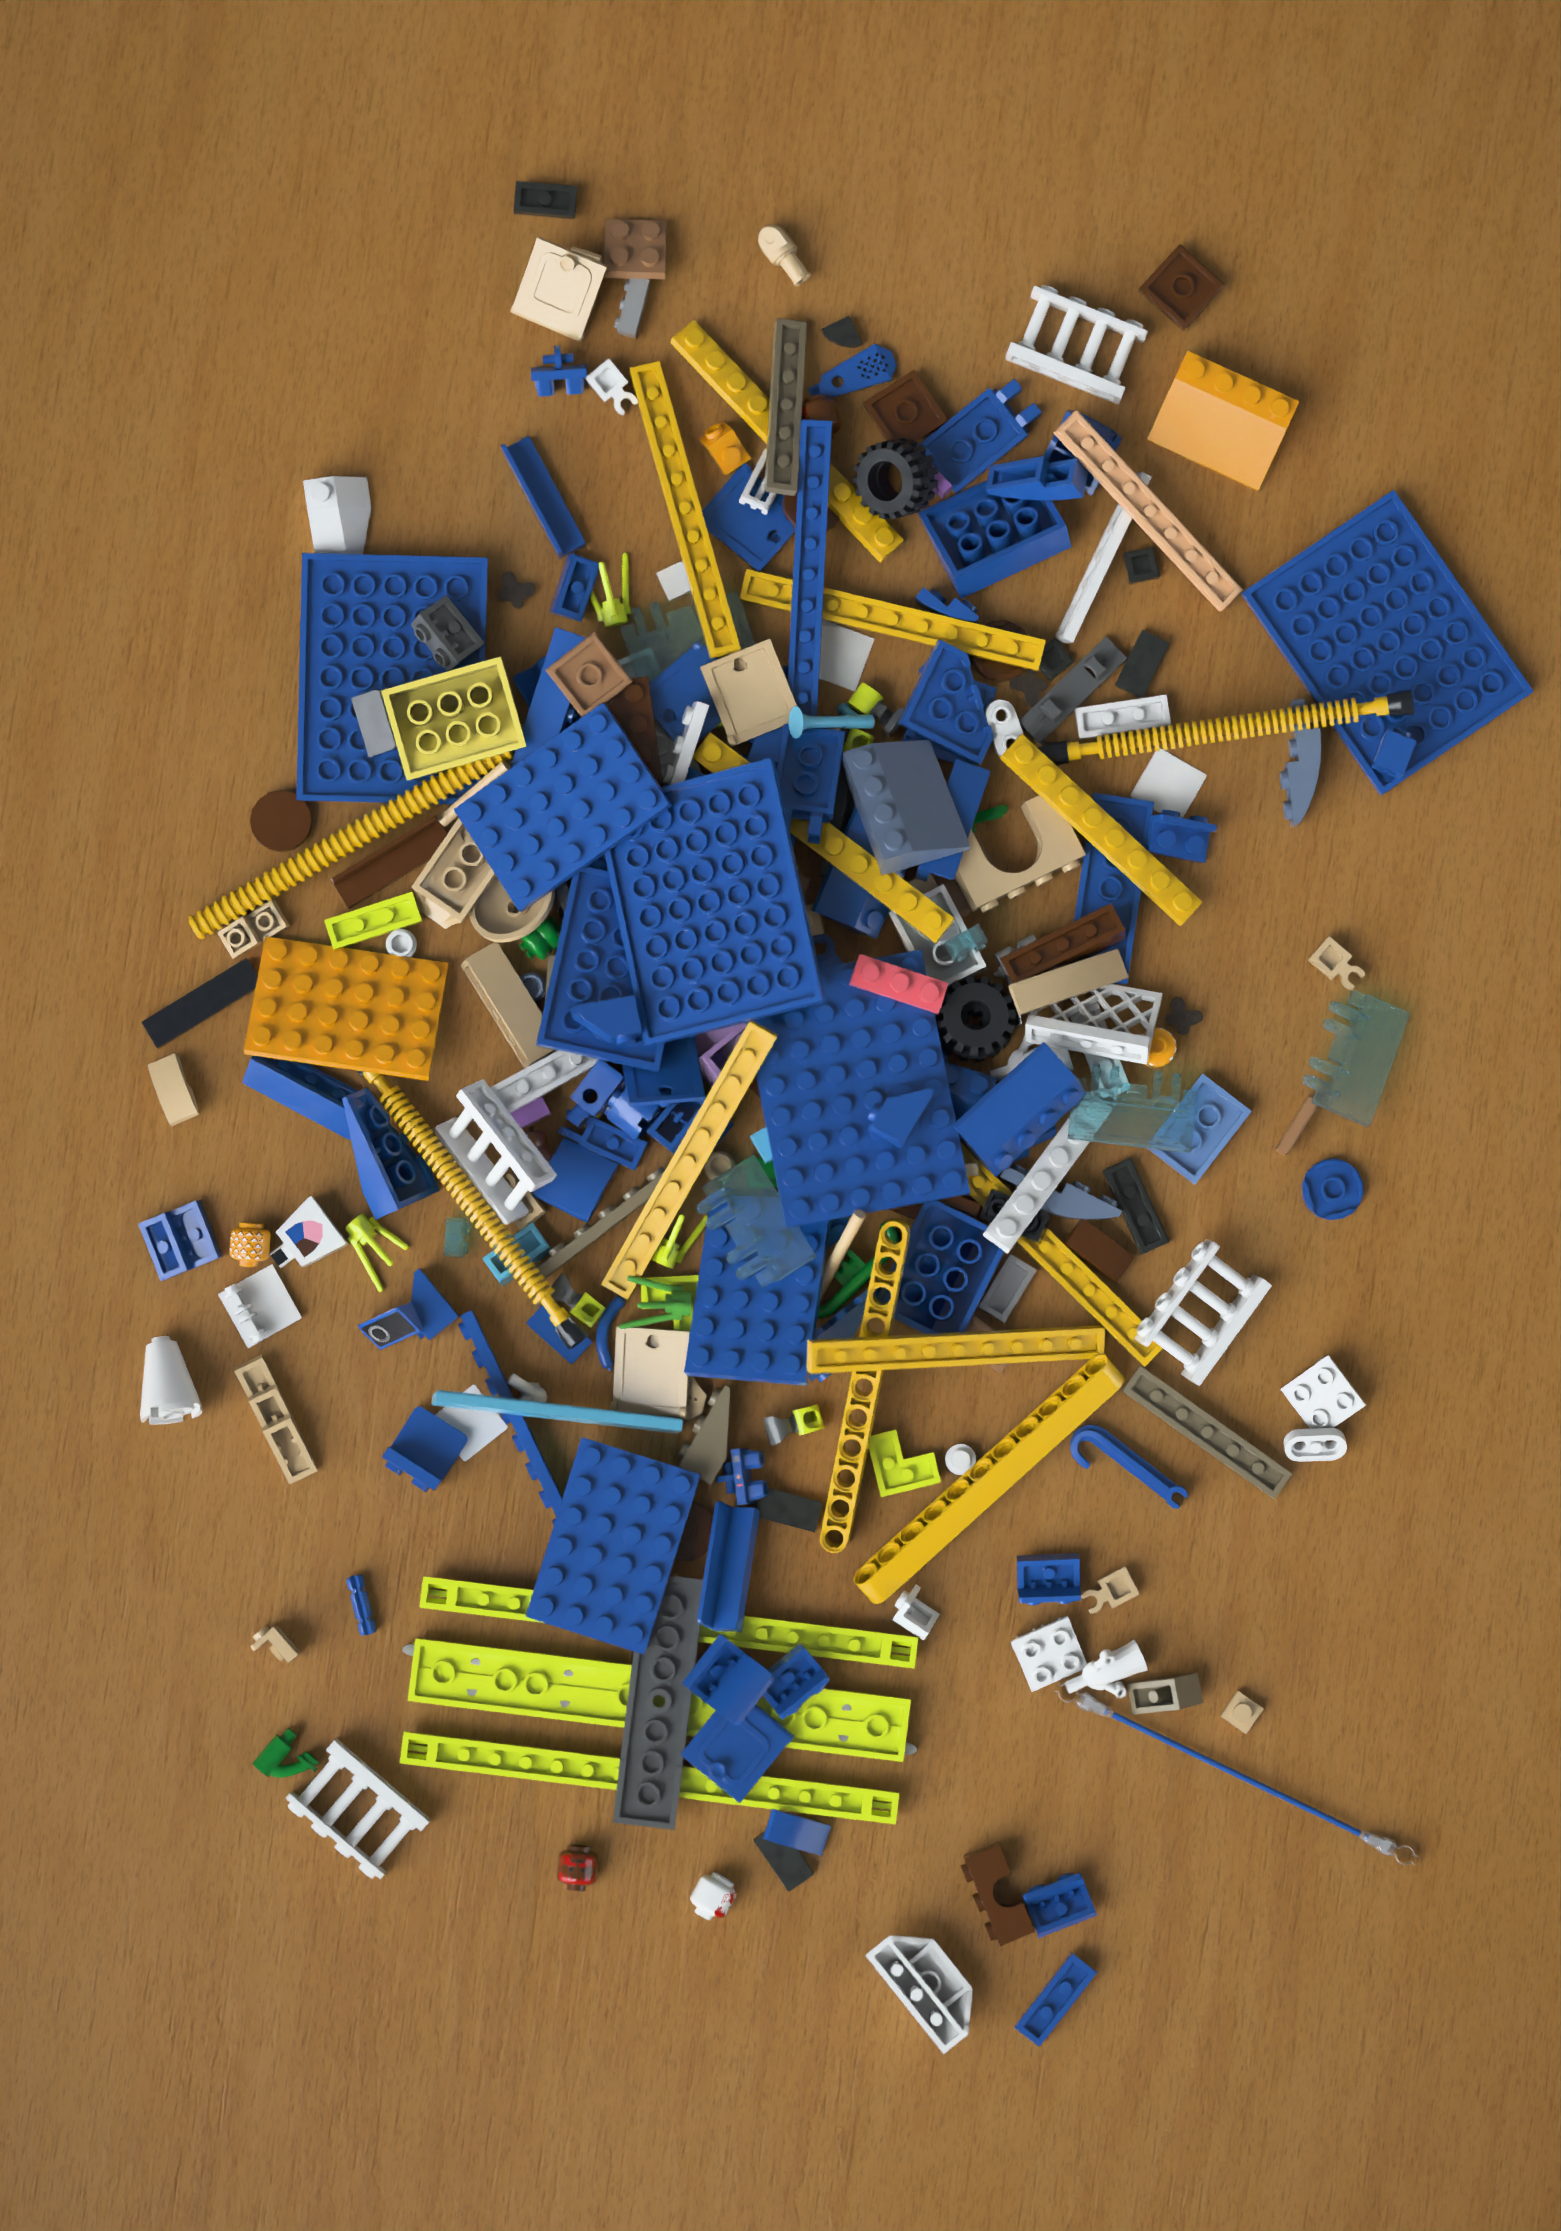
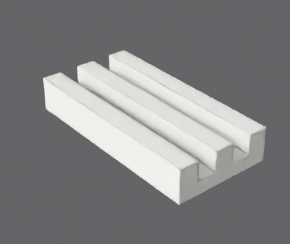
[739,448,777,515]

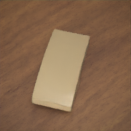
[217,900,290,959]
[147,1053,200,1126]

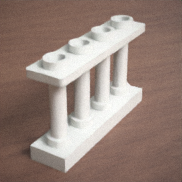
[1005,285,1148,405]
[433,1079,557,1225]
[1135,1239,1272,1386]
[286,1738,431,1879]

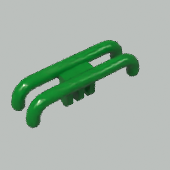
[817,1221,899,1319]

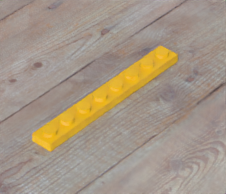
[999,734,1202,926]

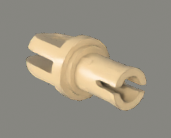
[758,224,811,286]

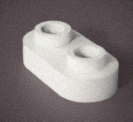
[984,700,1024,756]
[1284,1428,1347,1462]

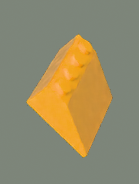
[1146,351,1300,491]

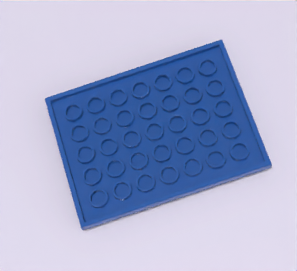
[1241,490,1534,796]
[296,553,488,805]
[605,758,826,1047]
[745,949,970,1229]

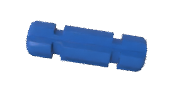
[346,1574,376,1636]

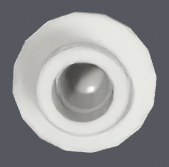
[507,1373,547,1402]

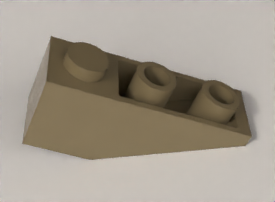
[676,1385,730,1485]

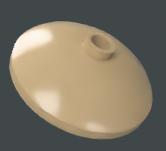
[469,876,555,942]

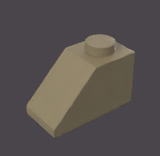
[1127,1672,1203,1715]

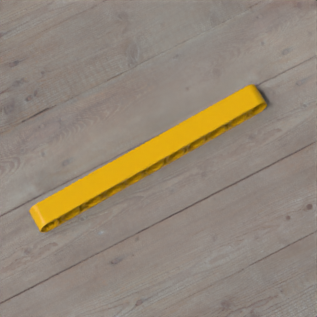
[820,1218,910,1553]
[853,1354,1124,1604]

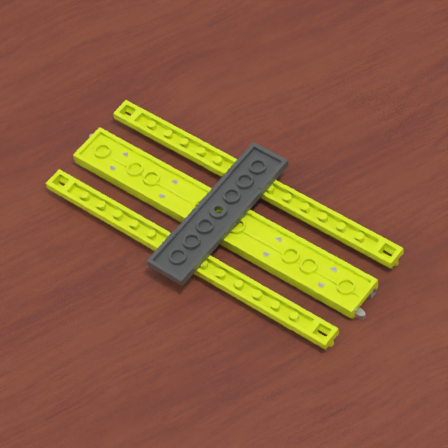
[400,1575,918,1830]

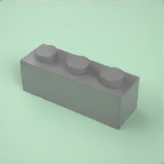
[614,279,650,339]

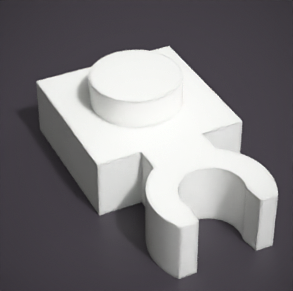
[585,358,638,415]

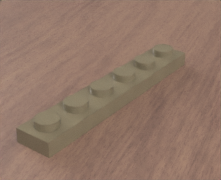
[764,318,807,496]
[526,1167,665,1285]
[1122,1366,1292,1499]

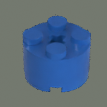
[604,1086,671,1141]

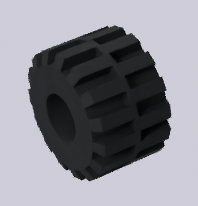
[935,976,1016,1062]

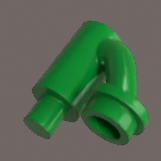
[252,1728,320,1778]

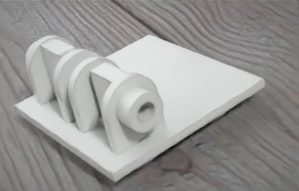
[218,1264,302,1348]
[1281,1355,1366,1429]
[1010,1616,1087,1692]

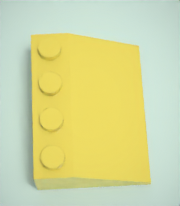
[381,656,527,781]

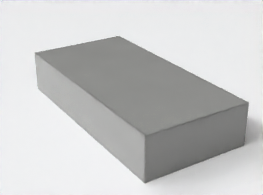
[978,1254,1036,1323]

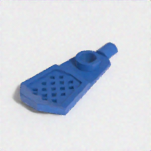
[807,344,897,398]

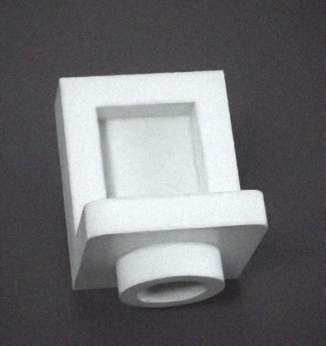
[892,1584,940,1640]

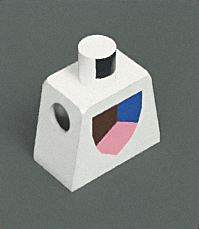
[270,1196,349,1268]

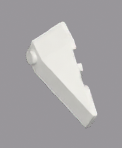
[303,476,372,554]

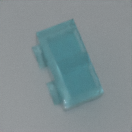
[944,924,988,962]
[444,1217,470,1258]

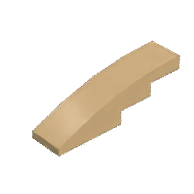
[1008,949,1129,1015]
[234,1354,318,1484]

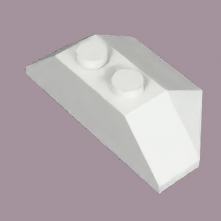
[865,1935,973,2054]

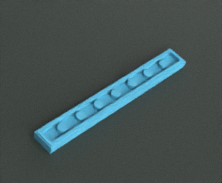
[432,1390,683,1434]

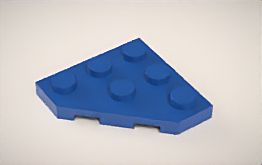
[898,640,994,764]

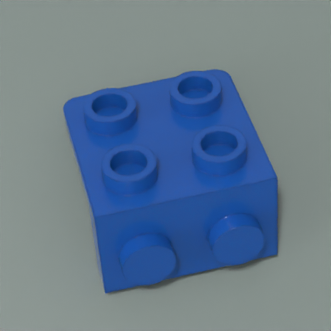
[382,1407,468,1492]
[682,1634,774,1725]

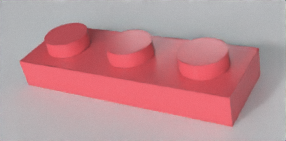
[849,954,948,1014]

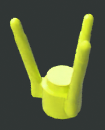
[590,552,632,628]
[345,1213,409,1292]
[651,1214,708,1269]

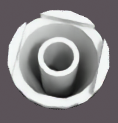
[140,1336,202,1425]

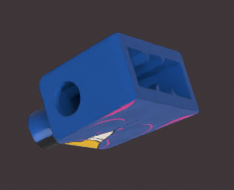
[566,1059,625,1129]

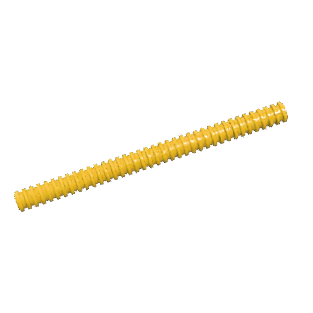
[188,751,514,940]

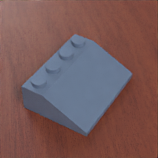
[842,740,970,875]

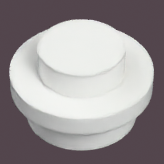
[386,929,417,957]
[945,1444,976,1475]

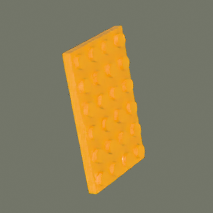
[244,936,449,1081]

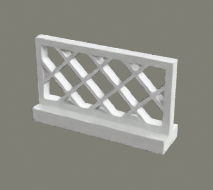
[1025,984,1163,1065]

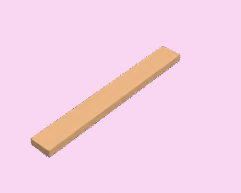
[1053,410,1243,612]

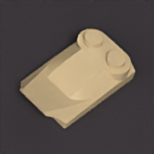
[412,818,496,929]

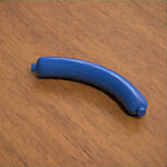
[596,1295,625,1371]

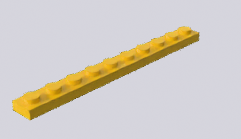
[670,320,904,563]
[629,361,741,659]
[739,569,1046,671]
[692,732,955,944]
[601,1020,778,1300]
[960,1142,1163,1367]
[807,1325,1105,1374]

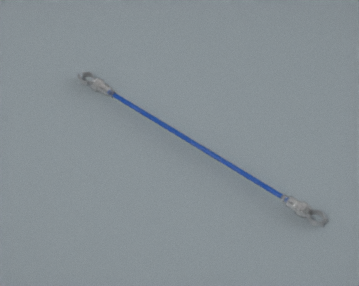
[1054,1683,1419,1865]

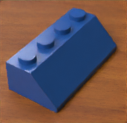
[811,805,907,939]
[952,1042,1087,1177]

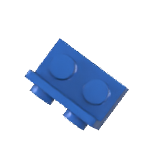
[1145,810,1217,863]

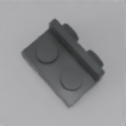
[411,595,485,672]

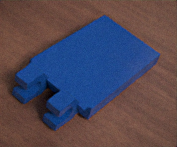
[918,379,1042,494]
[776,724,845,844]

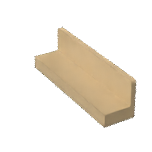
[460,942,554,1068]

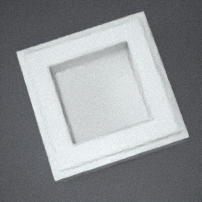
[656,561,691,602]

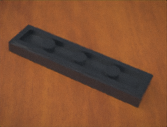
[141,958,258,1049]

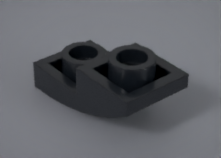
[980,1189,1052,1244]

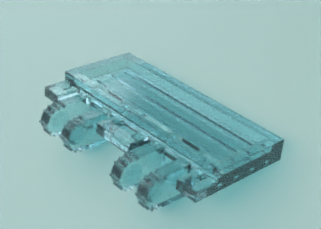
[620,591,755,682]
[1302,990,1410,1127]
[1067,1064,1197,1153]
[696,1154,817,1288]

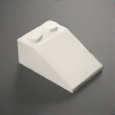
[889,884,987,990]

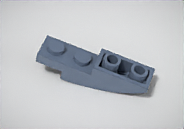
[1279,699,1321,827]
[999,1164,1122,1220]

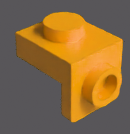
[699,422,751,476]

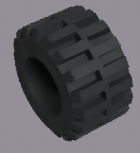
[853,438,938,519]

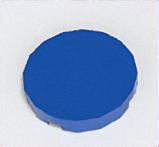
[1301,1159,1364,1220]

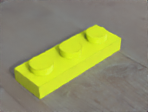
[324,892,422,950]

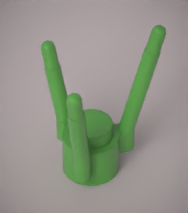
[619,1275,691,1329]

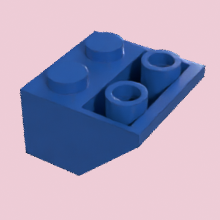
[647,1100,734,1155]

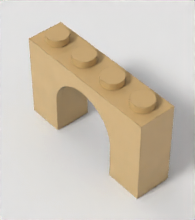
[955,795,1086,913]

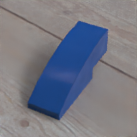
[985,456,1088,501]

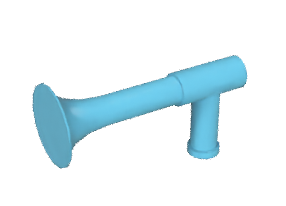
[788,703,875,739]

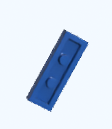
[1014,1952,1097,2047]

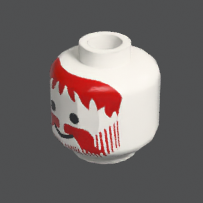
[690,1872,737,1921]

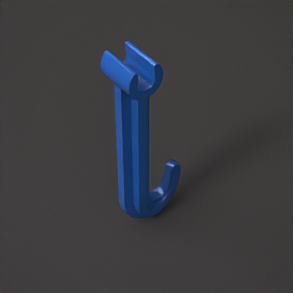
[1070,1425,1188,1509]

